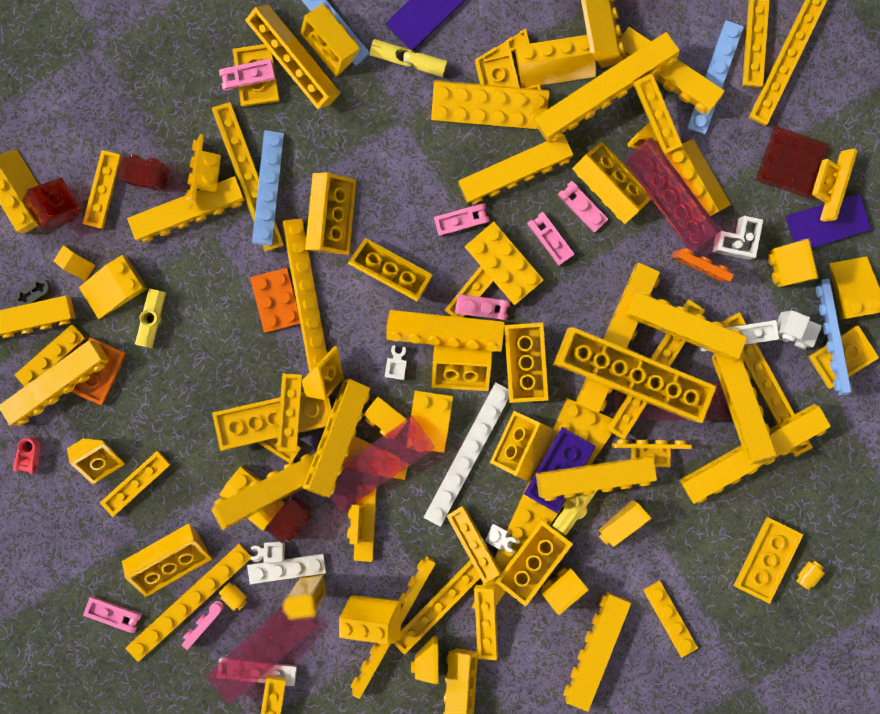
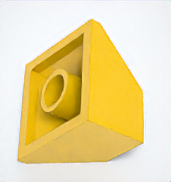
[302,346,344,400]
[67,438,125,485]
[411,636,438,684]

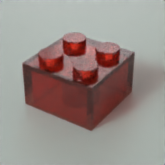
[118,154,169,192]
[22,177,82,232]
[265,495,312,543]

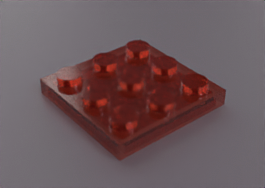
[755,126,829,199]

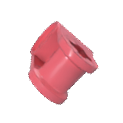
[13,437,41,475]

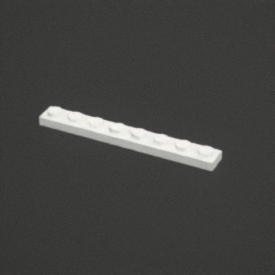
[424,382,509,527]

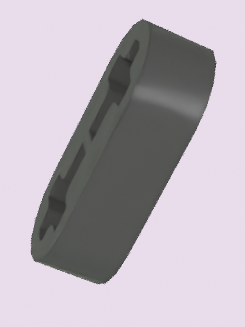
[15,279,51,305]

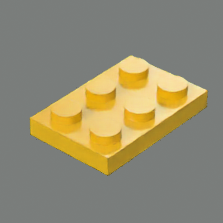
[233,44,280,107]
[808,326,879,389]

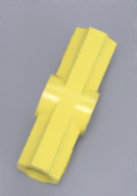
[135,288,166,348]
[552,490,597,536]

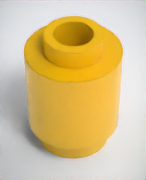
[796,561,825,590]
[219,582,247,611]

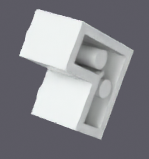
[712,216,763,260]
[777,310,822,350]

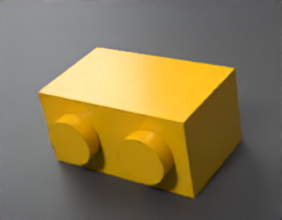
[363,396,408,439]

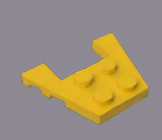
[475,29,541,89]

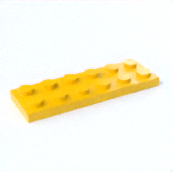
[431,80,549,129]
[212,392,332,451]

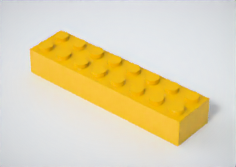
[553,327,716,423]

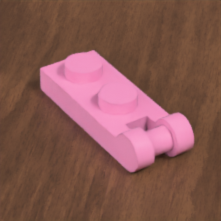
[219,59,276,91]
[557,181,608,233]
[434,203,490,236]
[527,212,574,266]
[455,294,511,320]
[83,596,142,633]
[182,600,224,650]

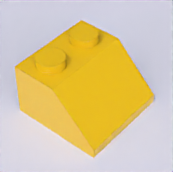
[540,566,588,615]

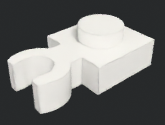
[385,345,407,380]
[485,524,520,553]
[251,542,285,564]

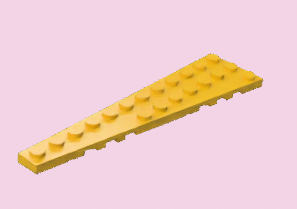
[472,398,612,609]

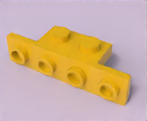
[185,134,221,210]
[812,149,858,222]
[612,439,692,467]
[347,484,377,562]

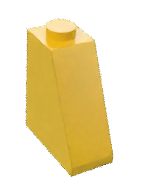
[598,500,651,547]

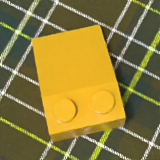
[768,239,818,287]
[79,255,147,320]
[829,256,880,319]
[407,390,453,453]

